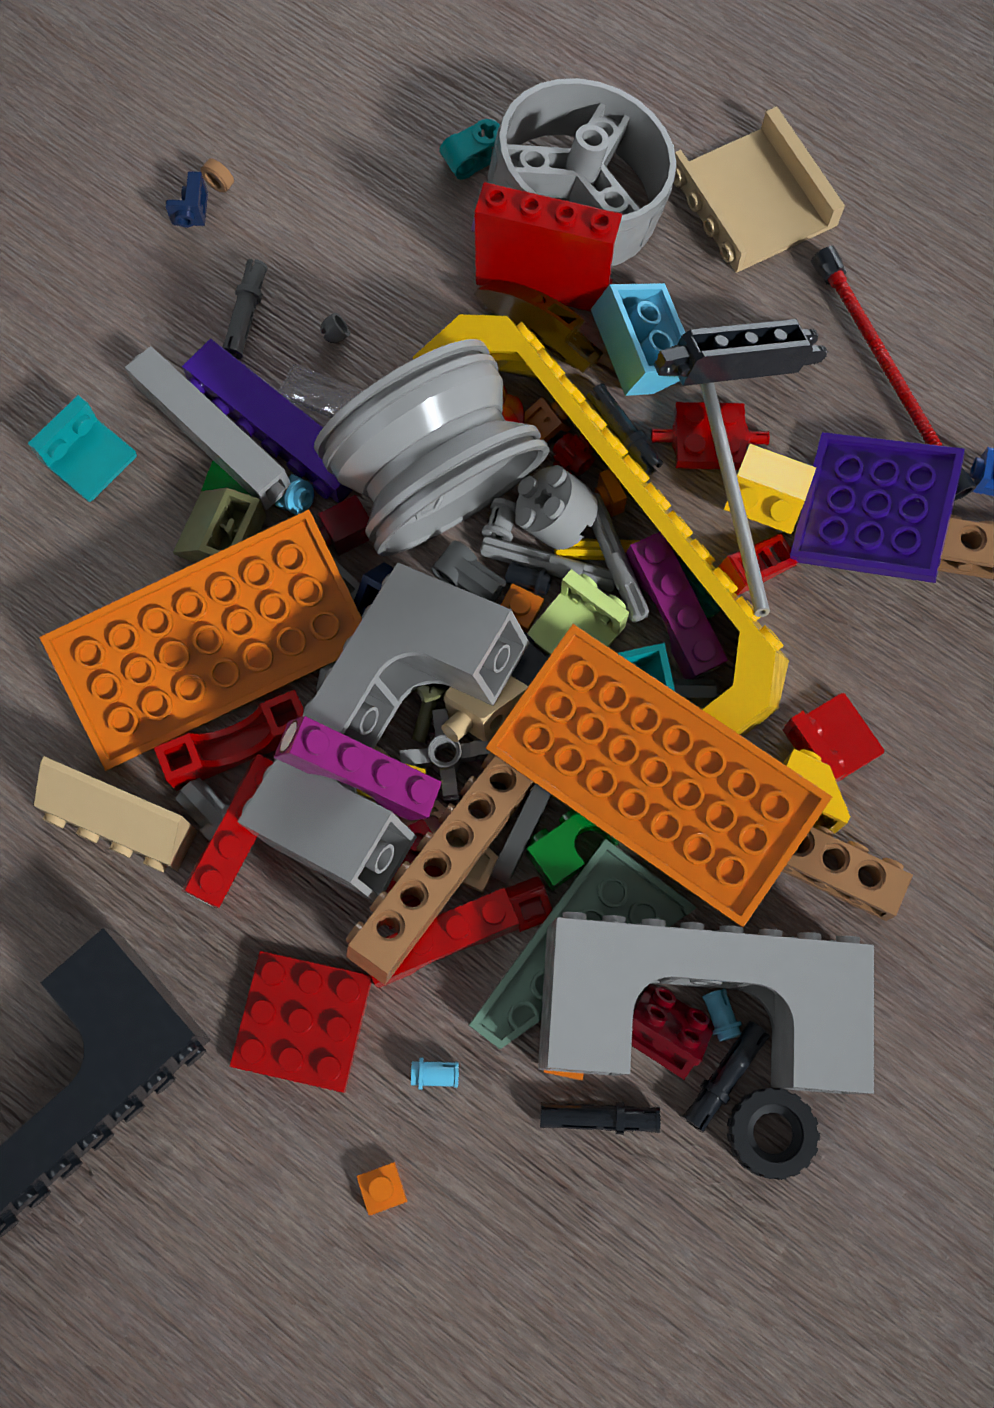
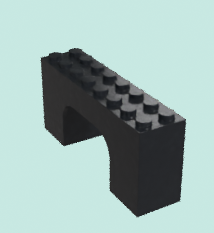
[0,928,211,1238]

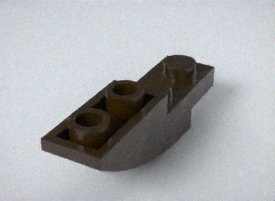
[474,280,603,373]

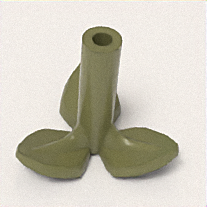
[411,684,447,743]

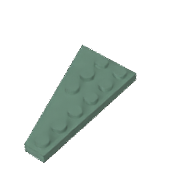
[468,839,697,1049]

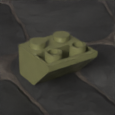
[173,488,267,563]

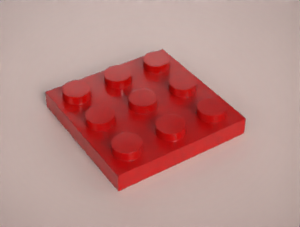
[229,951,372,1093]

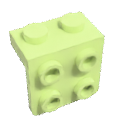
[528,569,629,655]

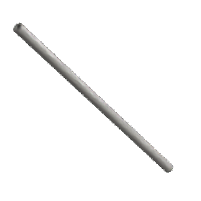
[700,382,770,617]

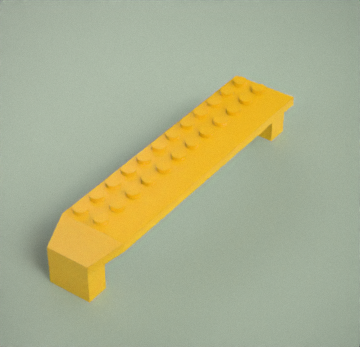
[412,314,789,737]

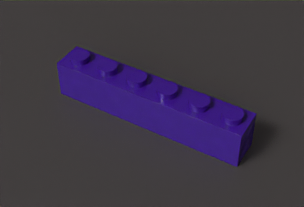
[182,338,353,503]

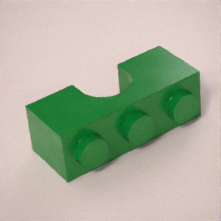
[526,809,620,891]

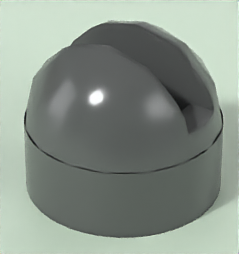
[320,312,350,343]

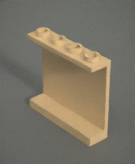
[674,106,845,273]

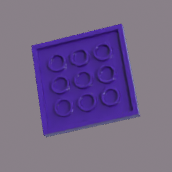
[790,432,965,583]

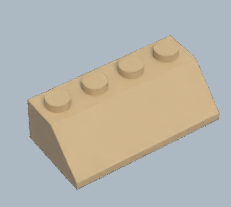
[34,756,198,873]

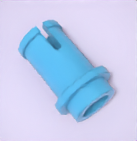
[702,989,742,1042]
[411,1057,459,1090]

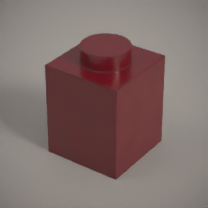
[318,495,369,556]

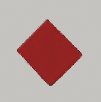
[505,877,552,932]

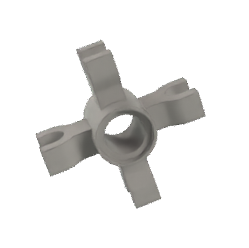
[400,708,490,802]

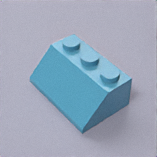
[591,283,685,396]

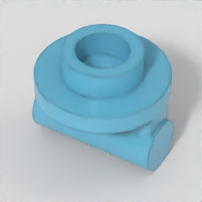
[275,474,314,515]

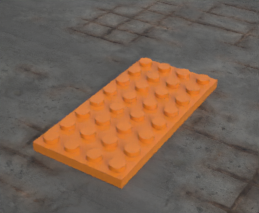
[39,509,362,771]
[486,624,832,927]

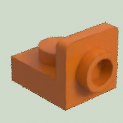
[524,397,572,443]

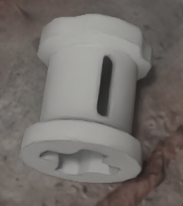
[481,498,516,542]

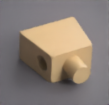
[441,676,529,742]

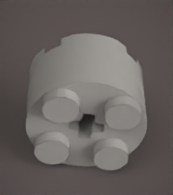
[515,465,598,550]

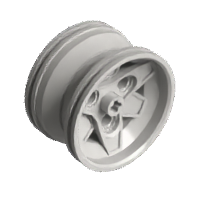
[314,339,550,556]

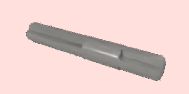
[592,493,649,622]
[481,536,616,592]

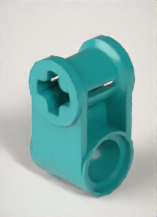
[439,119,500,180]

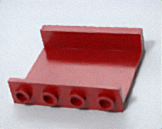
[474,182,622,312]

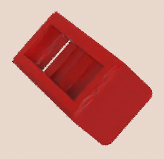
[718,533,798,596]

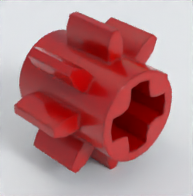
[552,433,595,476]

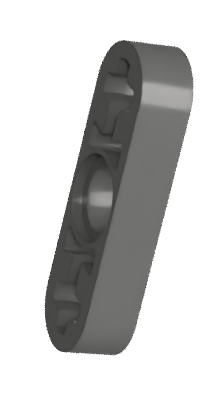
[491,784,552,885]

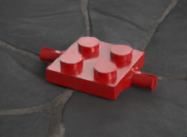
[651,402,770,470]

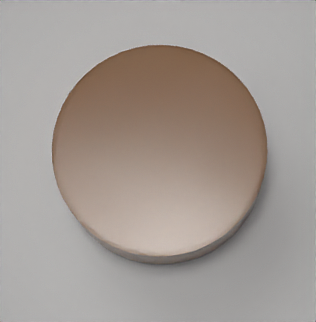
[200,158,234,192]

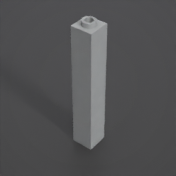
[125,346,291,510]

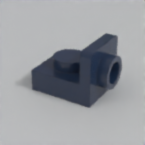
[165,172,208,228]

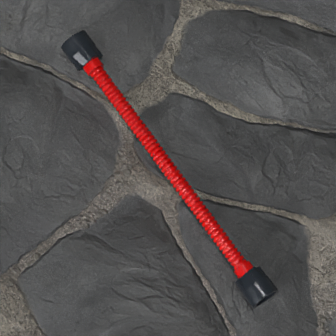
[811,246,976,501]

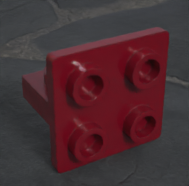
[631,984,714,1080]

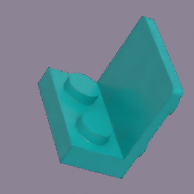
[28,395,137,502]

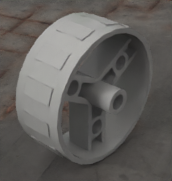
[487,78,677,266]

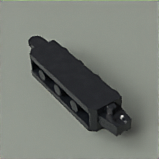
[653,319,828,386]

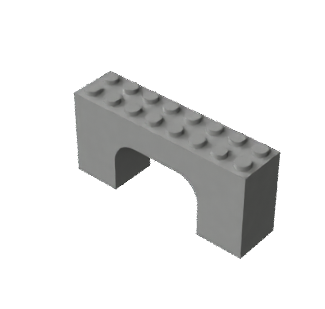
[238,562,529,902]
[538,912,874,1094]

